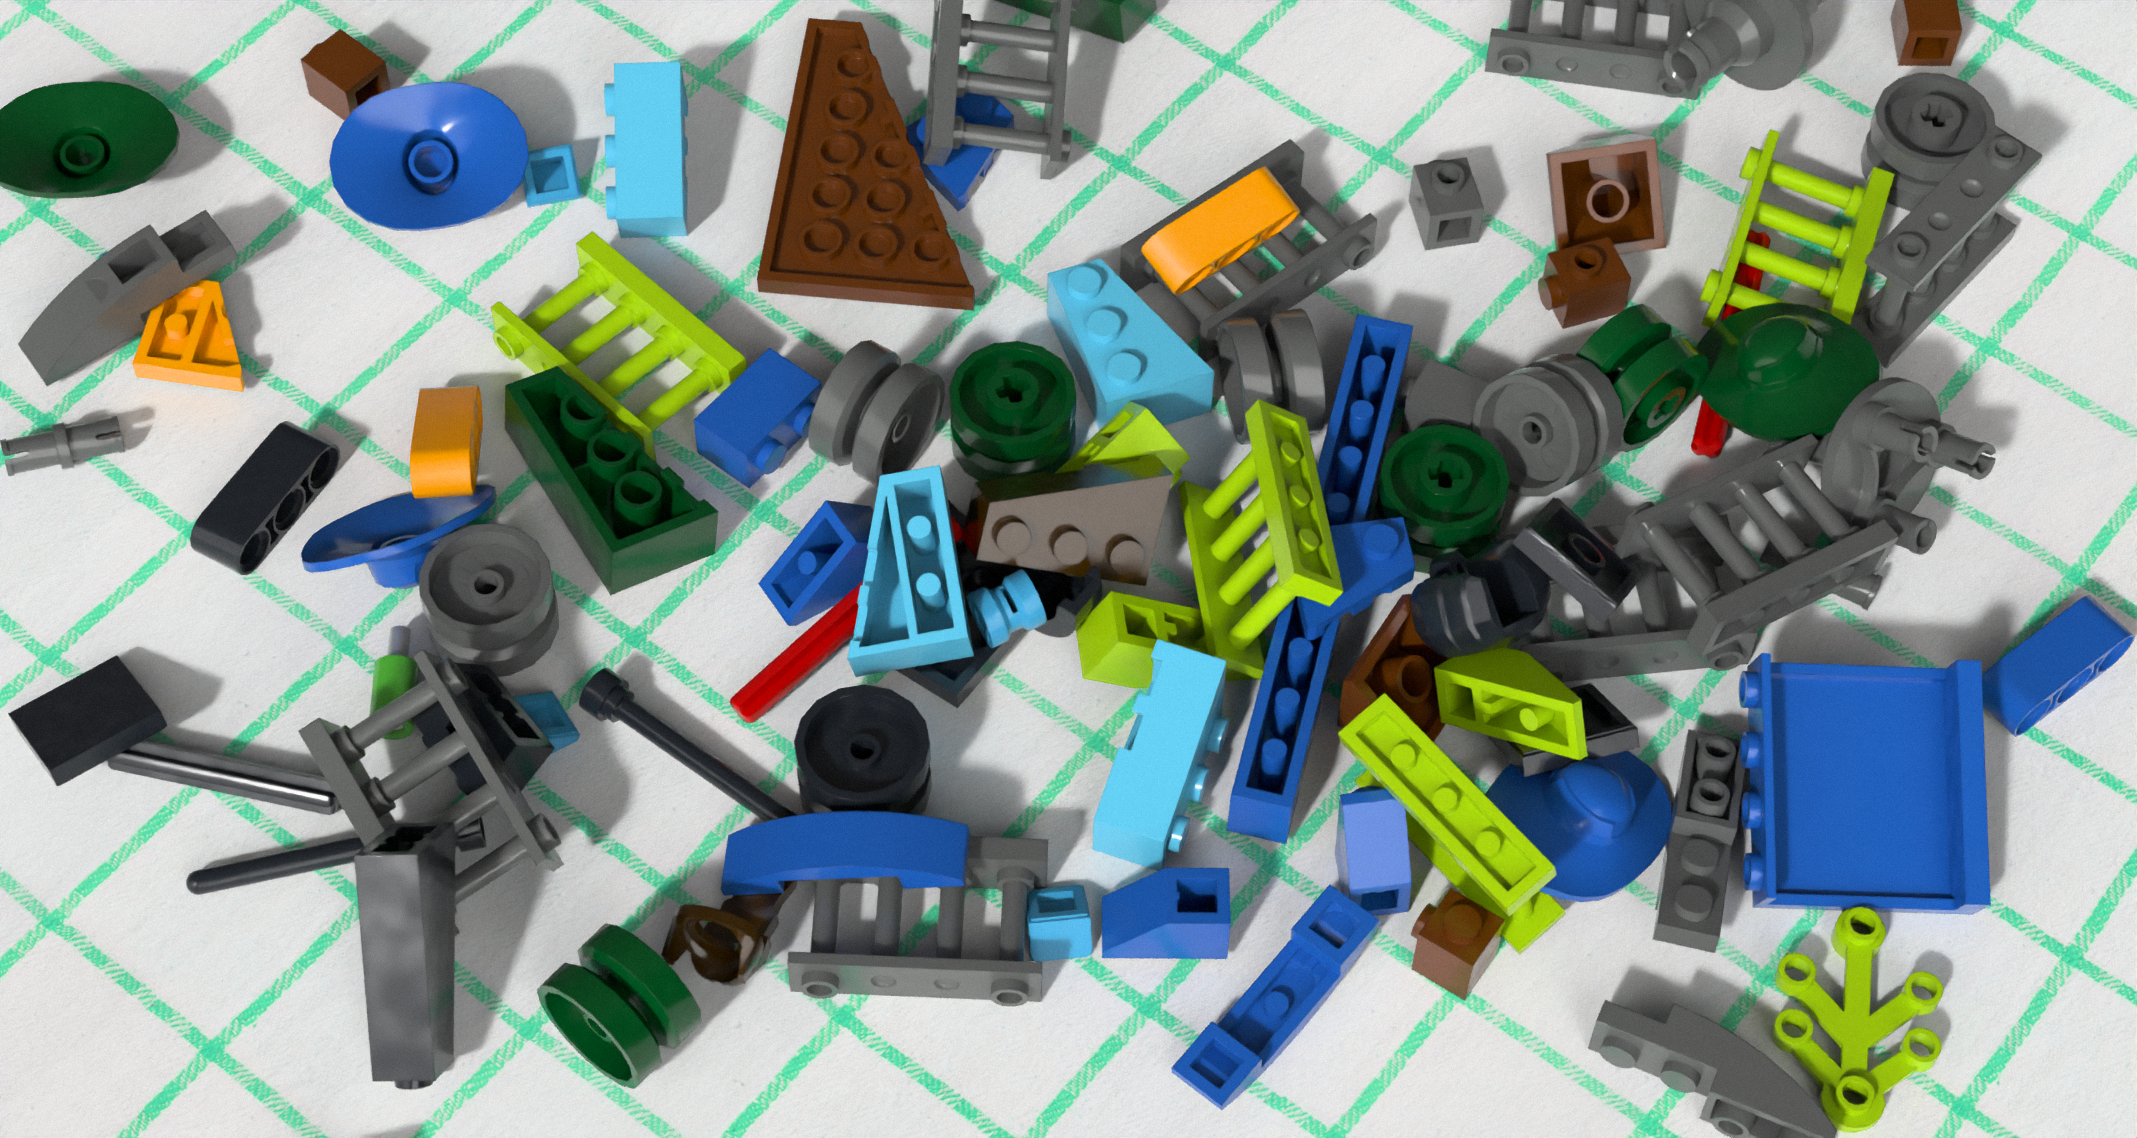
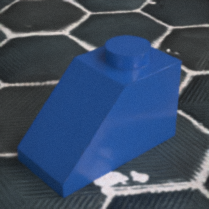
[758,500,874,626]

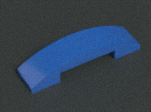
[720,811,970,896]
[1171,884,1380,1110]

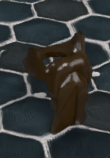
[661,880,798,986]

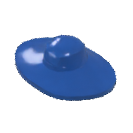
[329,82,529,231]
[301,484,497,589]
[1485,751,1671,902]

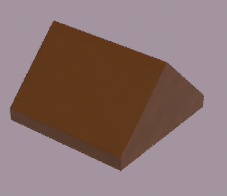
[1337,594,1453,743]

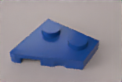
[906,93,1014,211]
[1296,517,1415,641]

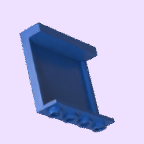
[1739,653,1991,915]

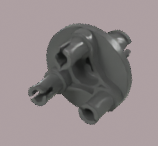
[1663,0,1825,91]
[1791,377,1996,555]

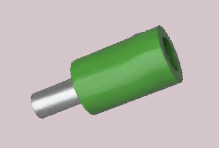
[369,625,419,740]

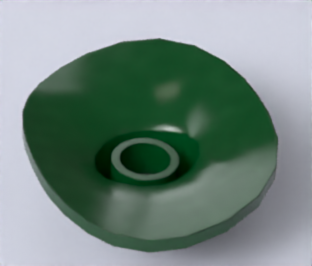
[0,81,180,199]
[1696,303,1883,443]

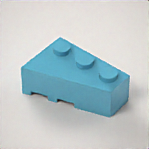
[604,61,688,238]
[1047,258,1214,430]
[847,465,974,677]
[1092,639,1230,871]

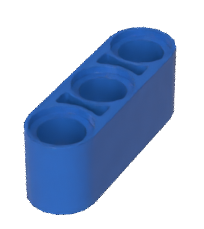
[1982,595,2135,737]

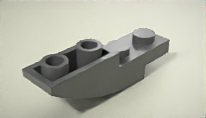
[18,210,238,386]
[1653,729,1745,953]
[1588,1000,1837,1138]

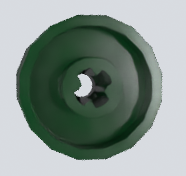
[1575,304,1708,452]
[949,341,1077,481]
[1374,424,1510,574]
[537,923,702,1089]

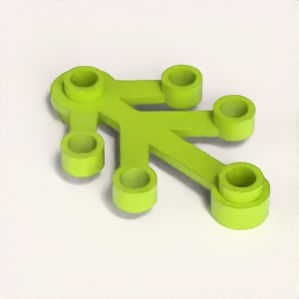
[1771,907,1943,1133]

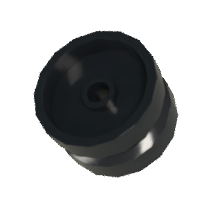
[794,685,932,816]

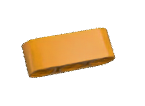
[1141,166,1301,296]
[410,385,483,499]

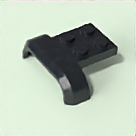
[896,499,1102,708]

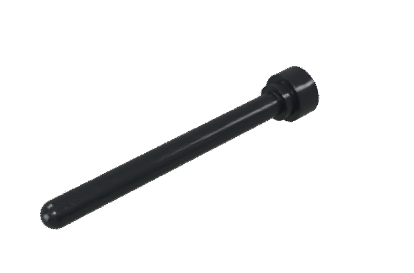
[579,668,798,822]
[186,804,486,895]

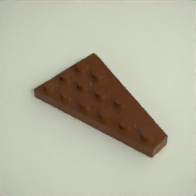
[757,18,975,311]

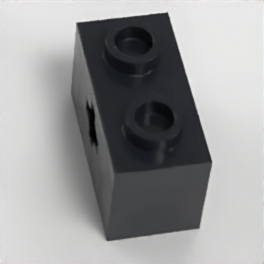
[411,662,555,795]

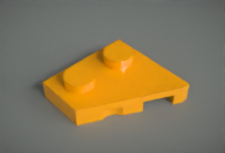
[132,279,245,392]

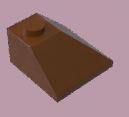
[1546,133,1666,255]

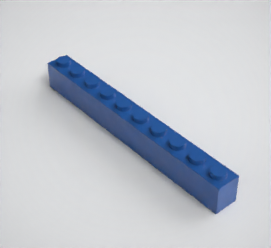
[1227,314,1413,844]

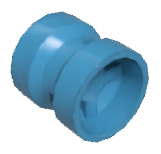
[966,569,1047,648]

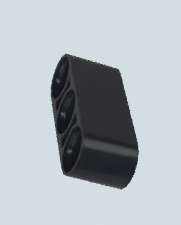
[190,421,340,575]

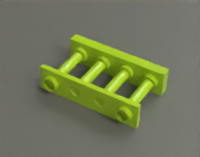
[1699,129,1895,328]
[491,231,747,463]
[1178,399,1344,679]
[1338,693,1566,955]

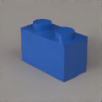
[693,348,822,488]

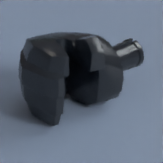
[1409,539,1556,658]

